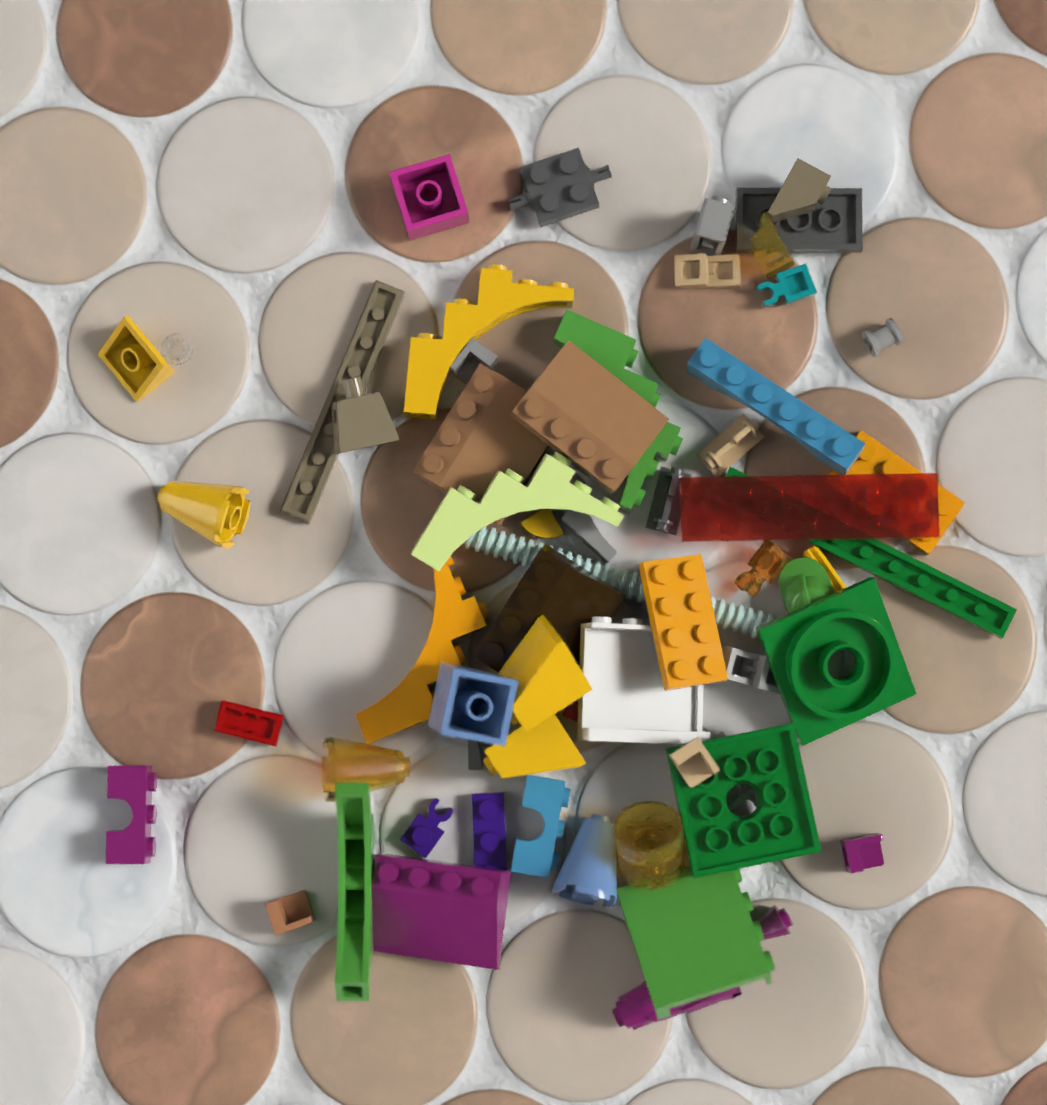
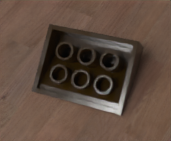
[473,544,626,673]

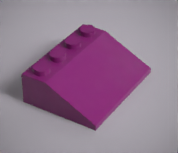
[372,854,511,970]

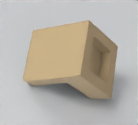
[669,737,720,788]

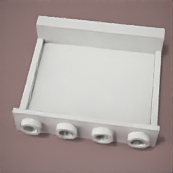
[577,617,710,745]

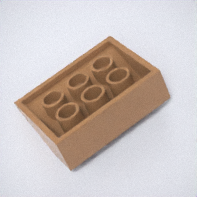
[510,340,669,495]
[413,364,549,526]

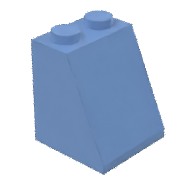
[428,662,519,746]

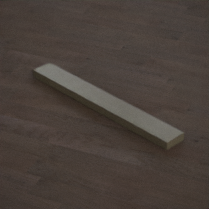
[280,280,405,524]

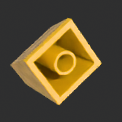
[497,614,593,732]
[483,714,586,778]

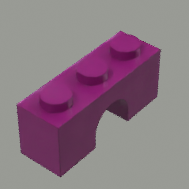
[106,766,157,864]

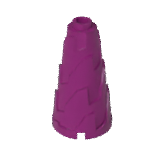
[612,981,742,1030]

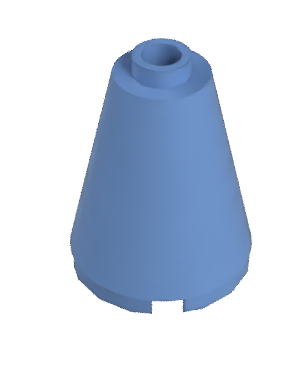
[552,814,617,907]

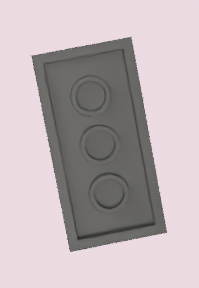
[735,187,863,253]

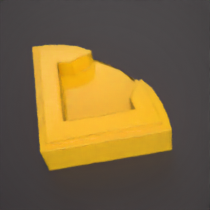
[521,508,564,539]

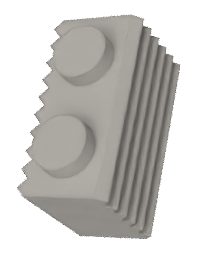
[690,196,735,256]

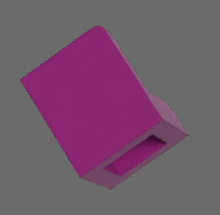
[840,833,884,873]

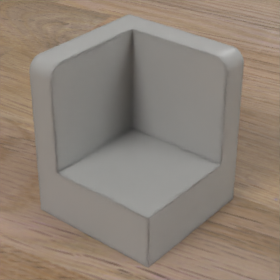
[450,338,498,385]

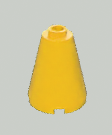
[157,480,250,549]

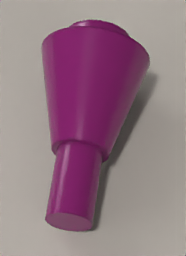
[758,905,793,941]

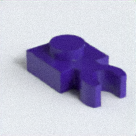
[400,798,453,858]

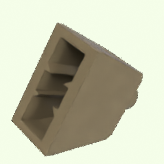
[332,377,399,454]

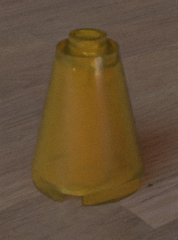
[321,737,410,802]

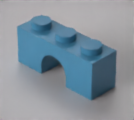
[511,775,571,878]

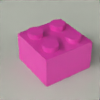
[389,154,469,241]

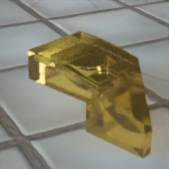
[751,213,795,279]

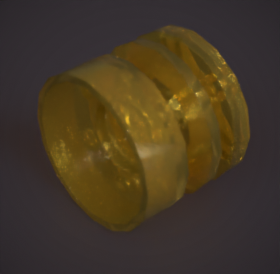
[613,801,686,890]

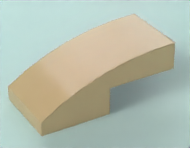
[674,253,741,289]

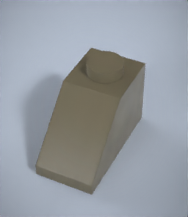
[764,158,832,224]

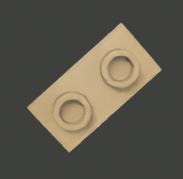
[696,413,764,478]

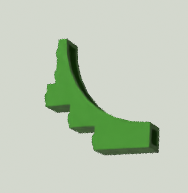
[553,310,683,513]
[335,782,375,1001]

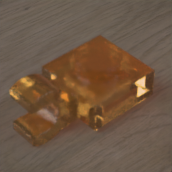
[734,539,790,597]

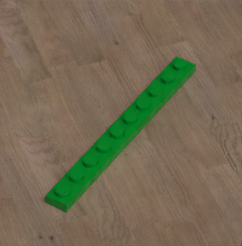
[715,466,1017,639]

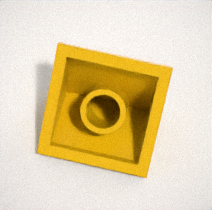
[98,315,175,402]

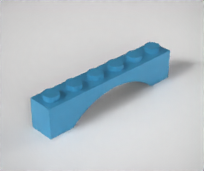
[687,337,865,477]

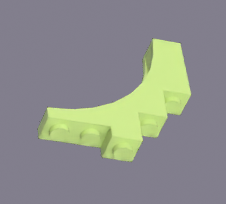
[411,452,624,571]

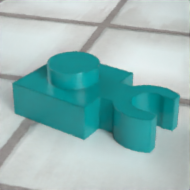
[757,263,817,308]

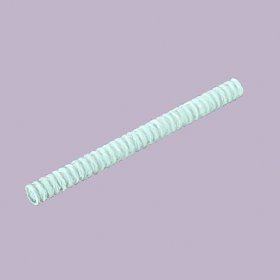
[464,526,779,638]

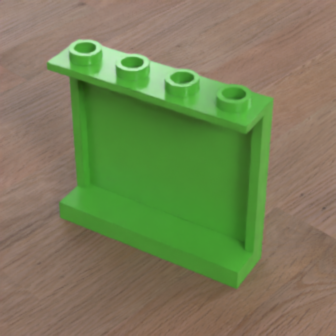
[617,865,775,1020]

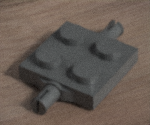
[507,148,612,228]

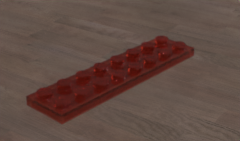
[680,473,940,543]

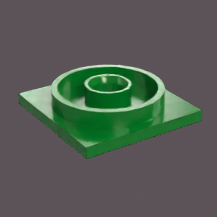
[755,577,917,746]
[665,723,822,878]

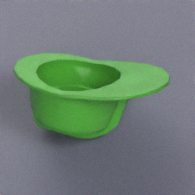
[778,557,835,613]

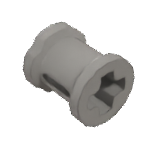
[862,318,903,357]

